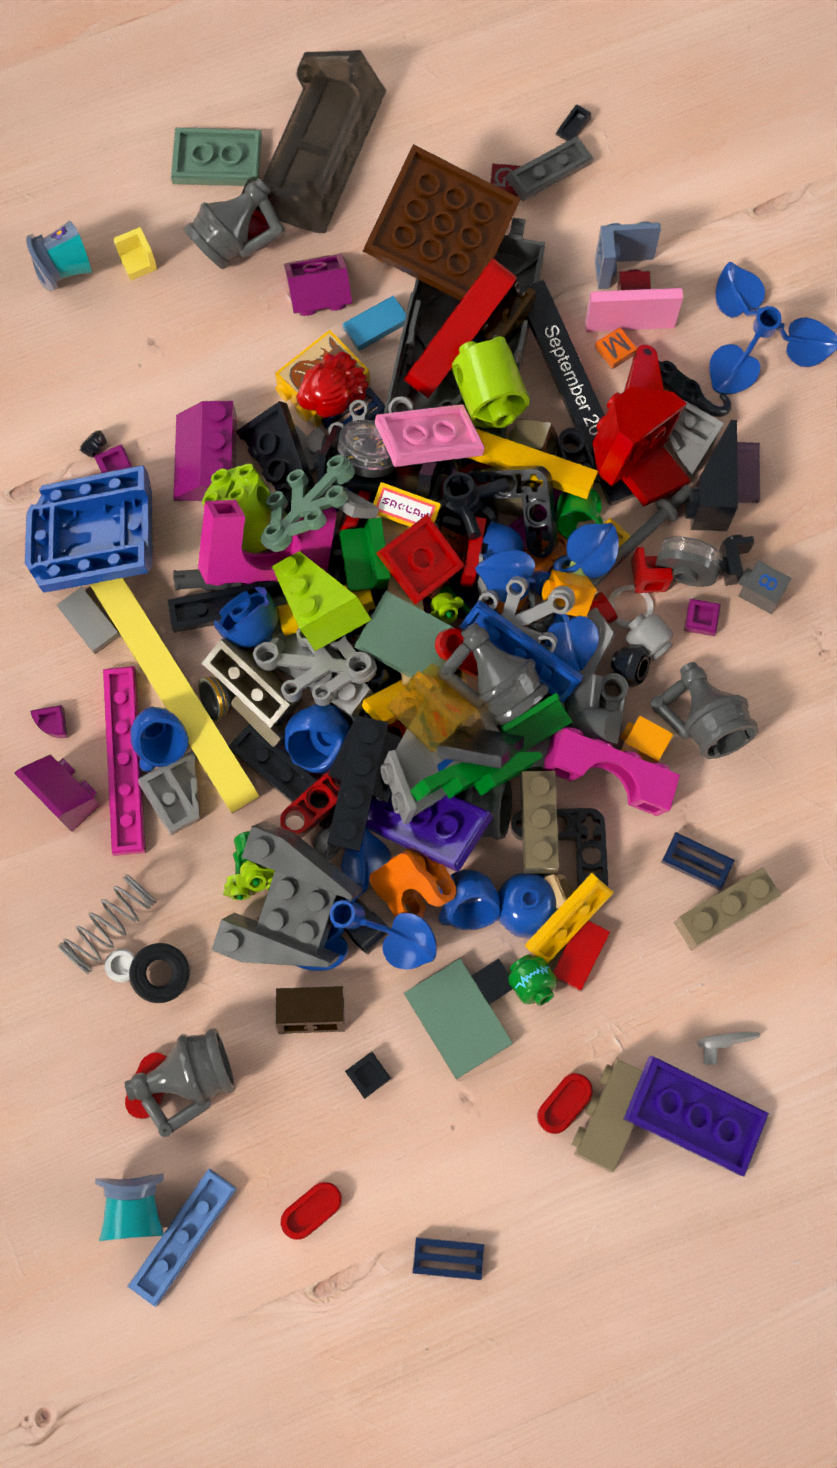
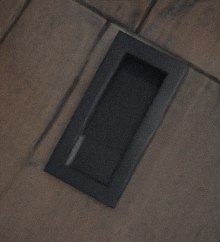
[556,104,591,141]

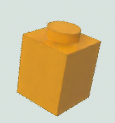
[542,570,597,617]
[620,716,674,763]

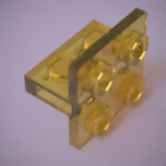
[387,663,477,752]

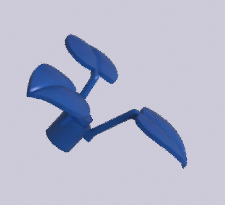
[709,262,837,394]
[475,523,619,672]
[298,828,437,971]

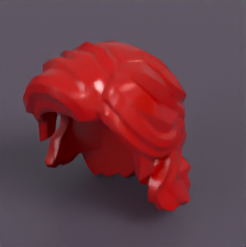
[296,352,369,418]

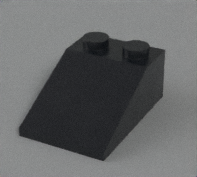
[685,420,738,531]

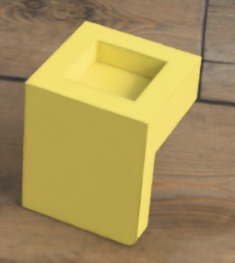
[113,227,157,281]

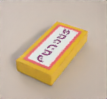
[373,482,441,527]

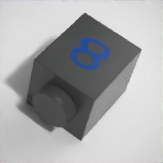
[738,560,792,614]

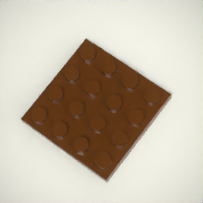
[363,144,521,300]

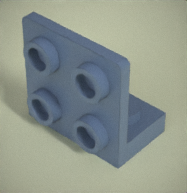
[595,221,661,289]

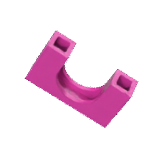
[198,498,337,586]

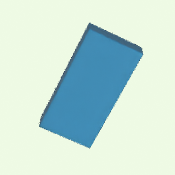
[342,296,406,351]

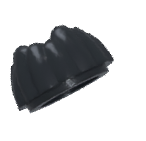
[80,430,107,458]

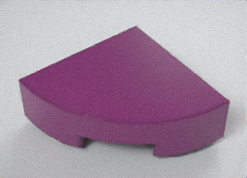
[30,705,68,738]

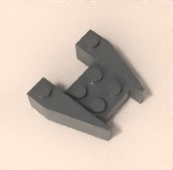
[212,821,363,967]

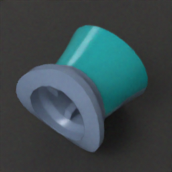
[26,220,92,291]
[95,1173,164,1241]

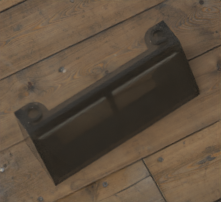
[241,50,387,233]

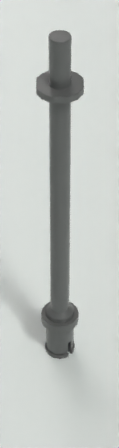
[528,485,691,644]

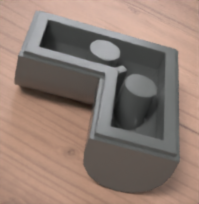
[562,672,623,744]

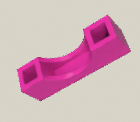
[541,727,680,816]

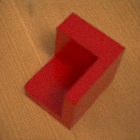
[631,547,673,593]

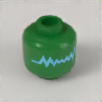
[508,955,558,1006]

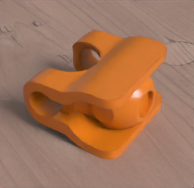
[369,849,456,918]

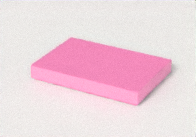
[585,288,683,332]
[375,404,485,467]

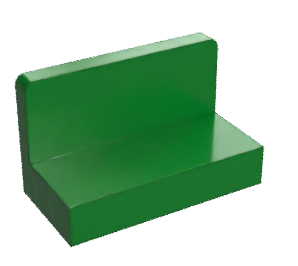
[339,518,391,592]
[499,692,572,752]

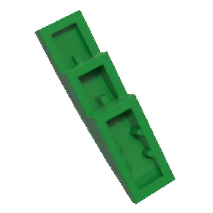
[410,752,543,802]

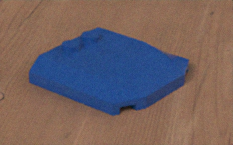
[25,465,153,593]

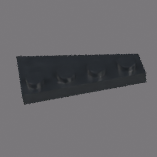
[236,401,315,515]

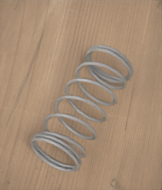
[58,874,156,974]

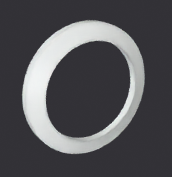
[608,585,653,629]

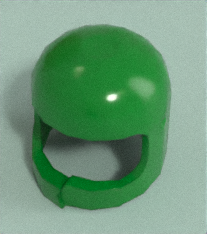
[556,489,604,540]

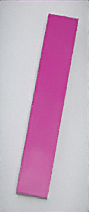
[103,666,146,856]

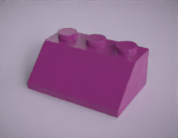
[173,401,237,501]

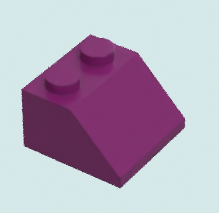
[284,253,353,316]
[14,754,100,832]

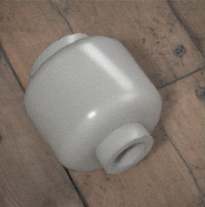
[626,613,673,661]

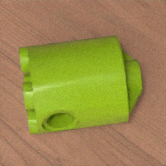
[452,336,530,428]
[202,464,287,554]

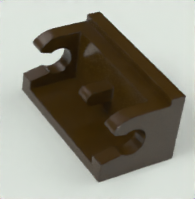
[477,281,536,345]
[276,986,345,1034]

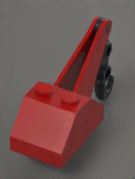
[593,344,732,486]

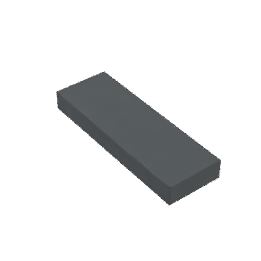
[506,136,594,202]

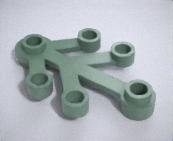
[261,455,355,552]

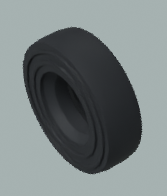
[129,943,190,1003]

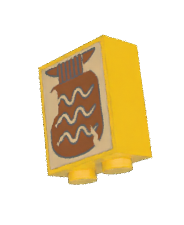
[275,329,370,428]

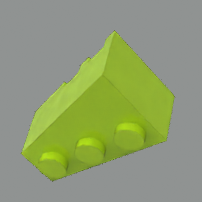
[272,551,371,651]

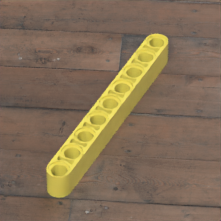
[90,578,259,814]

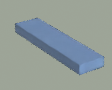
[127,1169,238,1307]

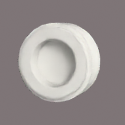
[105,949,135,983]

